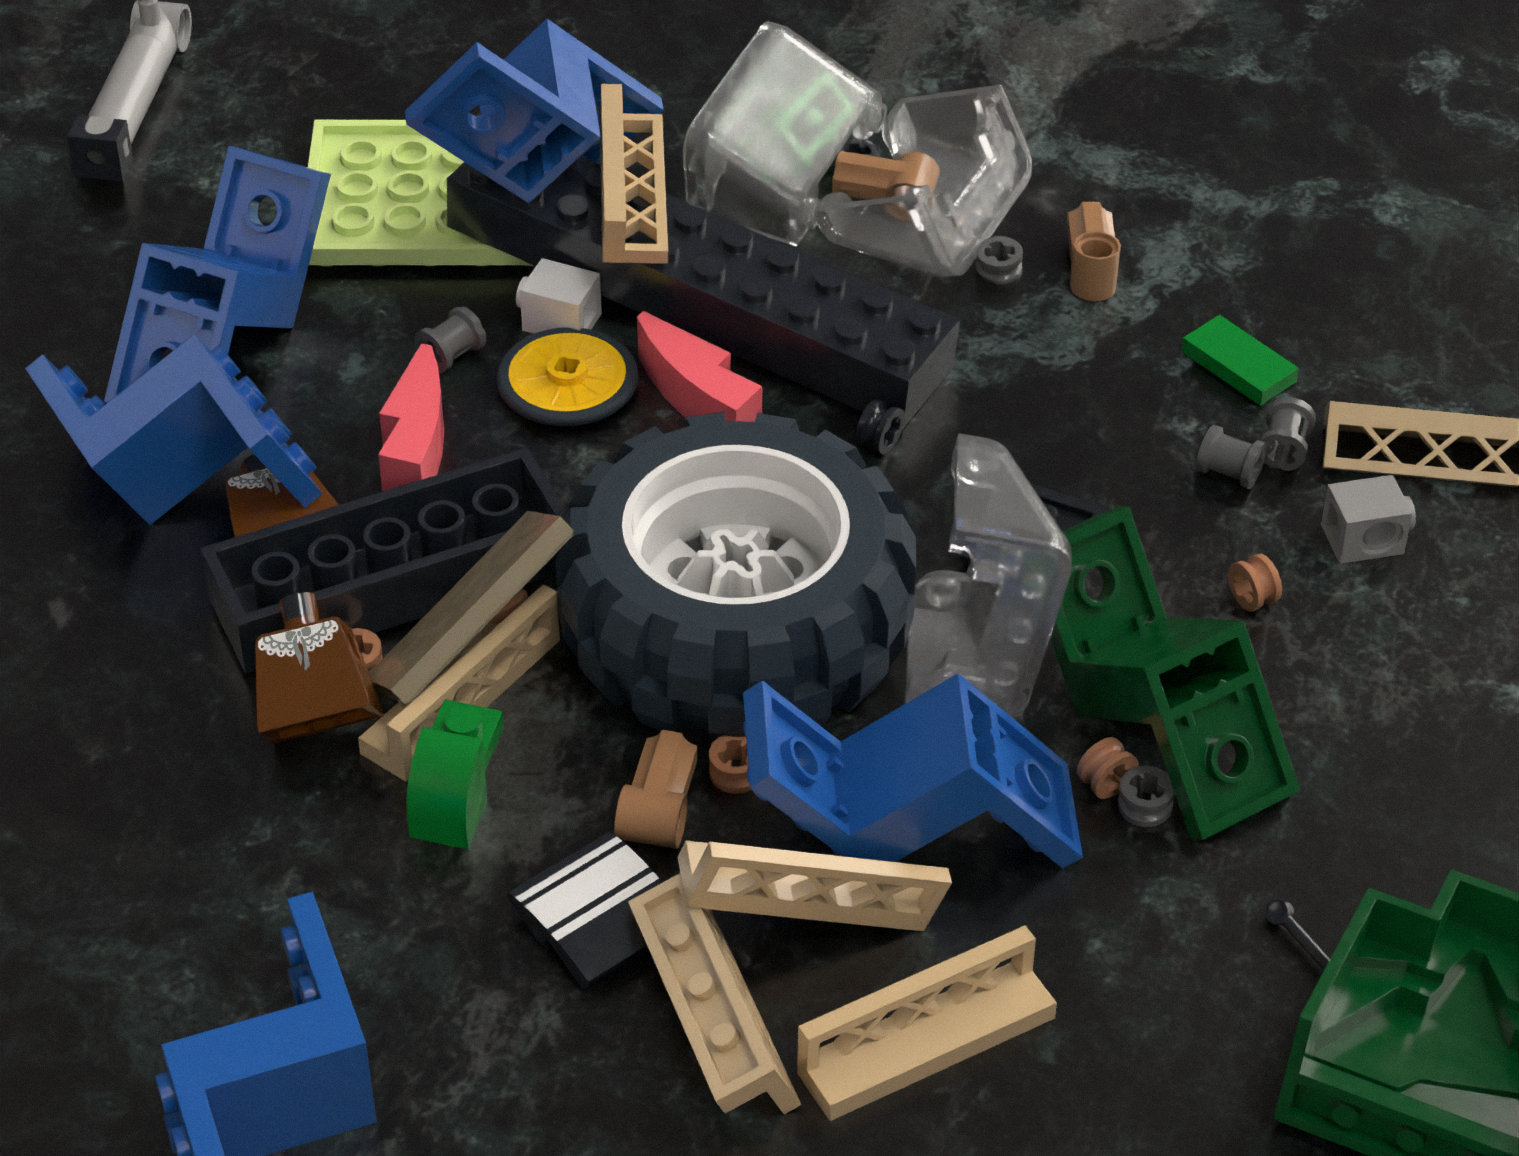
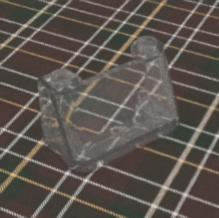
[683,21,887,247]
[813,84,1032,277]
[905,433,1072,717]

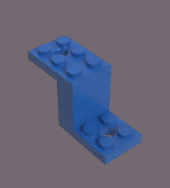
[405,19,663,203]
[104,146,331,403]
[25,334,323,525]
[743,673,1083,868]
[155,892,377,1156]

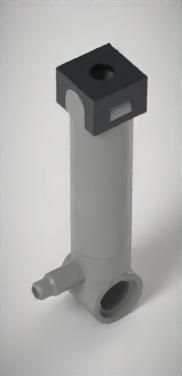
[67,0,192,182]

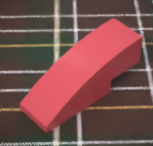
[637,311,762,422]
[378,343,444,492]

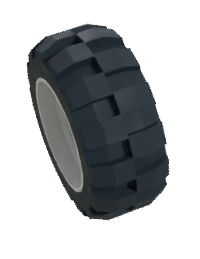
[555,412,916,744]

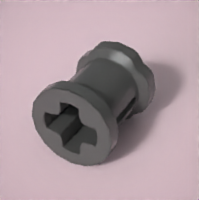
[414,306,486,374]
[1260,397,1316,471]
[1196,424,1267,489]

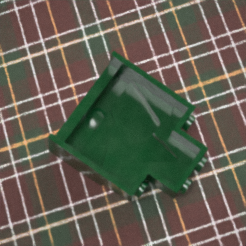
[1273,869,1519,1156]

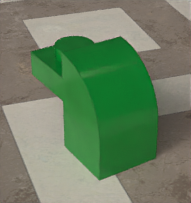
[406,699,504,850]

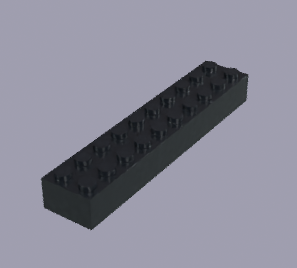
[447,156,960,430]

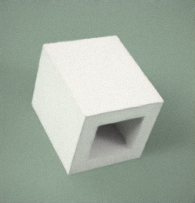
[516,258,602,334]

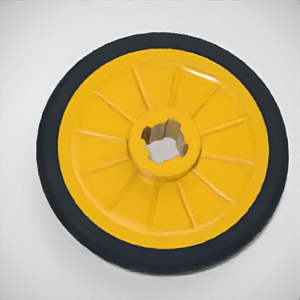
[497,328,638,426]

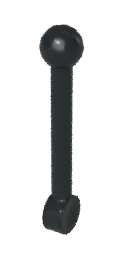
[1266,899,1330,971]

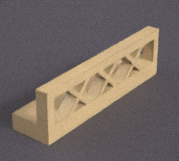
[600,84,668,264]
[1322,401,1519,487]
[358,584,560,781]
[678,841,952,931]
[628,873,801,1114]
[797,925,1057,1121]

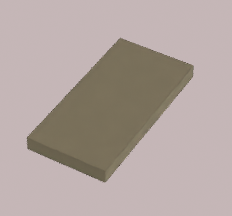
[369,511,574,705]

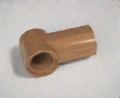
[832,151,940,219]
[1067,202,1121,301]
[614,730,697,849]

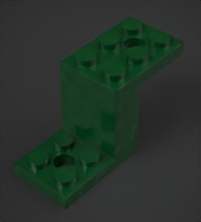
[1020,506,1301,840]

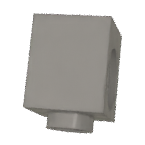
[1321,475,1416,564]

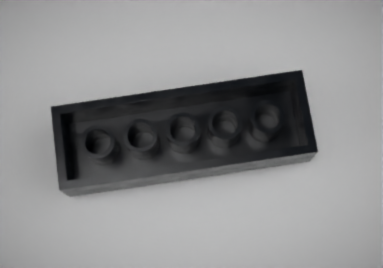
[200,447,568,674]

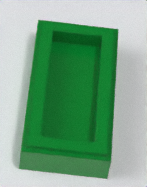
[1181,315,1299,406]

